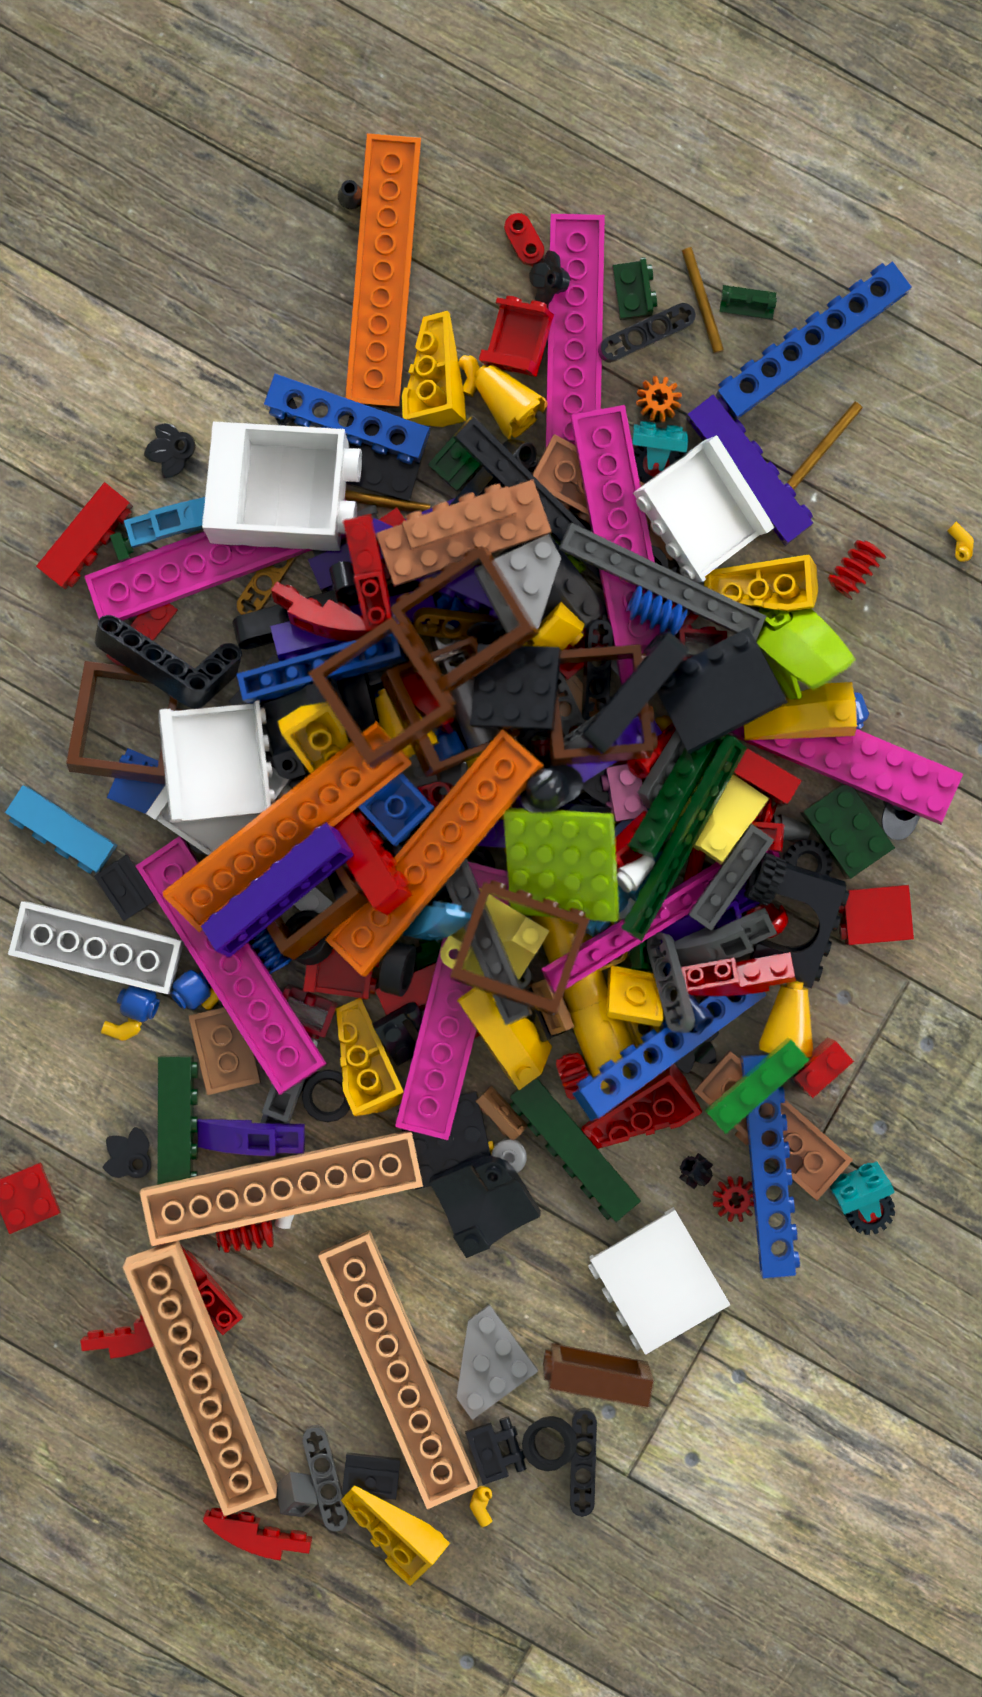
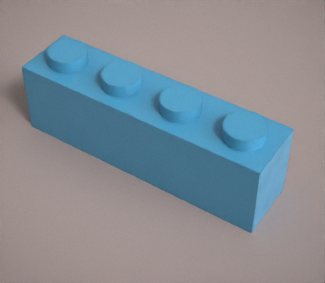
[5,785,118,874]

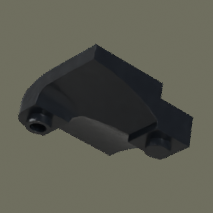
[260,678,352,780]
[429,1156,541,1258]

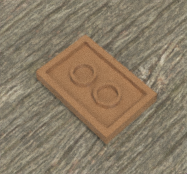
[188,1007,261,1095]

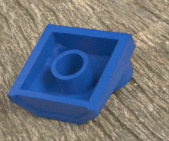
[358,772,435,847]

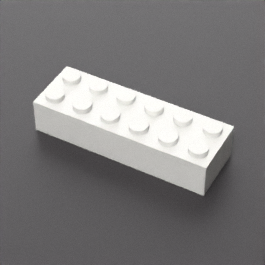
[8,901,184,994]

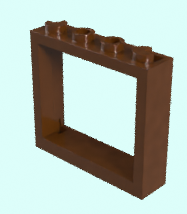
[390,546,540,693]
[309,617,457,770]
[380,636,520,778]
[548,644,657,766]
[66,661,183,785]
[266,862,369,960]
[450,880,590,1016]
[543,1343,654,1408]

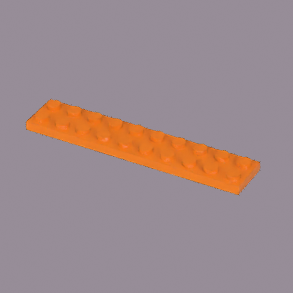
[345,133,421,408]
[163,722,412,932]
[325,729,544,977]

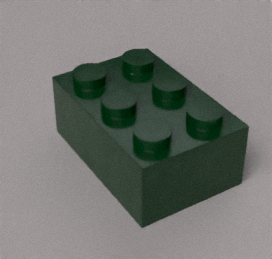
[800,783,895,879]

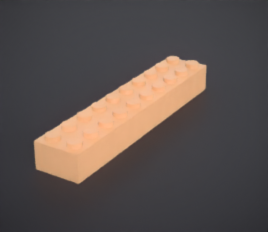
[140,1130,423,1246]
[318,1230,478,1509]
[123,1240,278,1516]

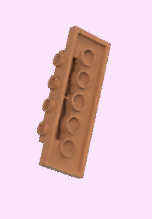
[532,434,673,561]
[376,480,552,587]
[694,1050,853,1200]

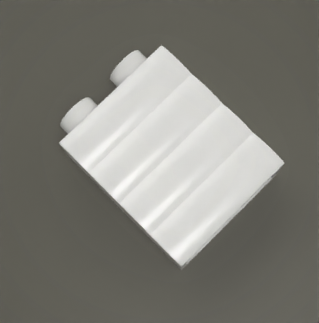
[202,422,362,551]

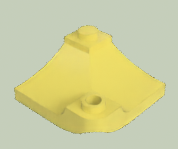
[670,759,769,865]
[440,888,549,981]

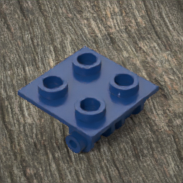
[107,748,165,814]

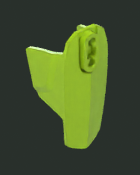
[756,607,855,699]

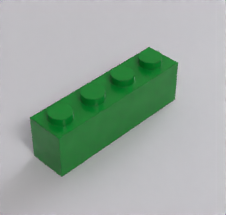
[705,1038,810,1134]

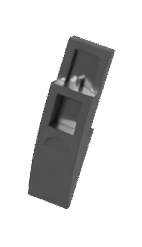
[674,908,777,967]
[260,1037,320,1124]

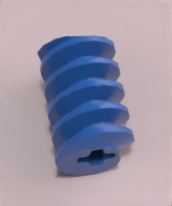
[626,586,688,636]
[250,928,293,974]

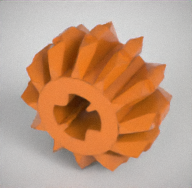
[636,376,682,423]

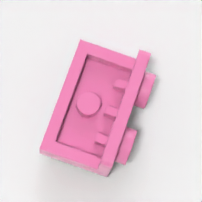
[601,764,647,824]

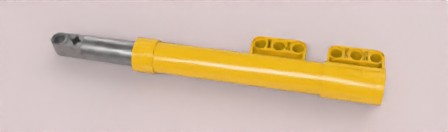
[430,624,666,1089]

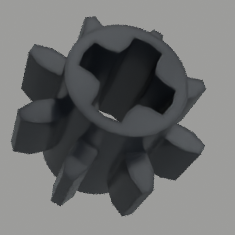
[679,1153,713,1189]

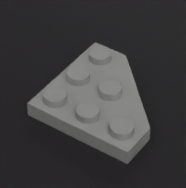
[474,534,561,633]
[456,1304,538,1420]

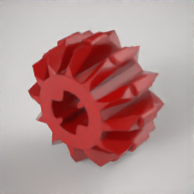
[556,1052,588,1100]
[712,1176,754,1222]

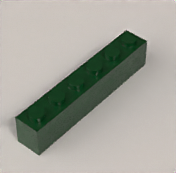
[157,1055,198,1185]
[509,1078,641,1222]

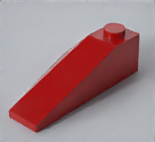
[581,1064,702,1149]

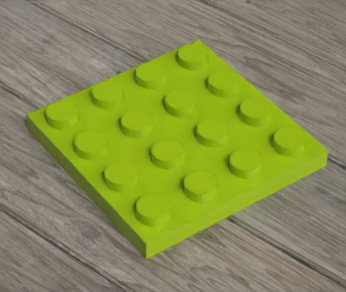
[504,808,619,922]

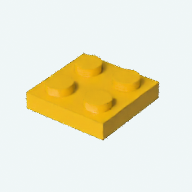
[606,965,663,1027]

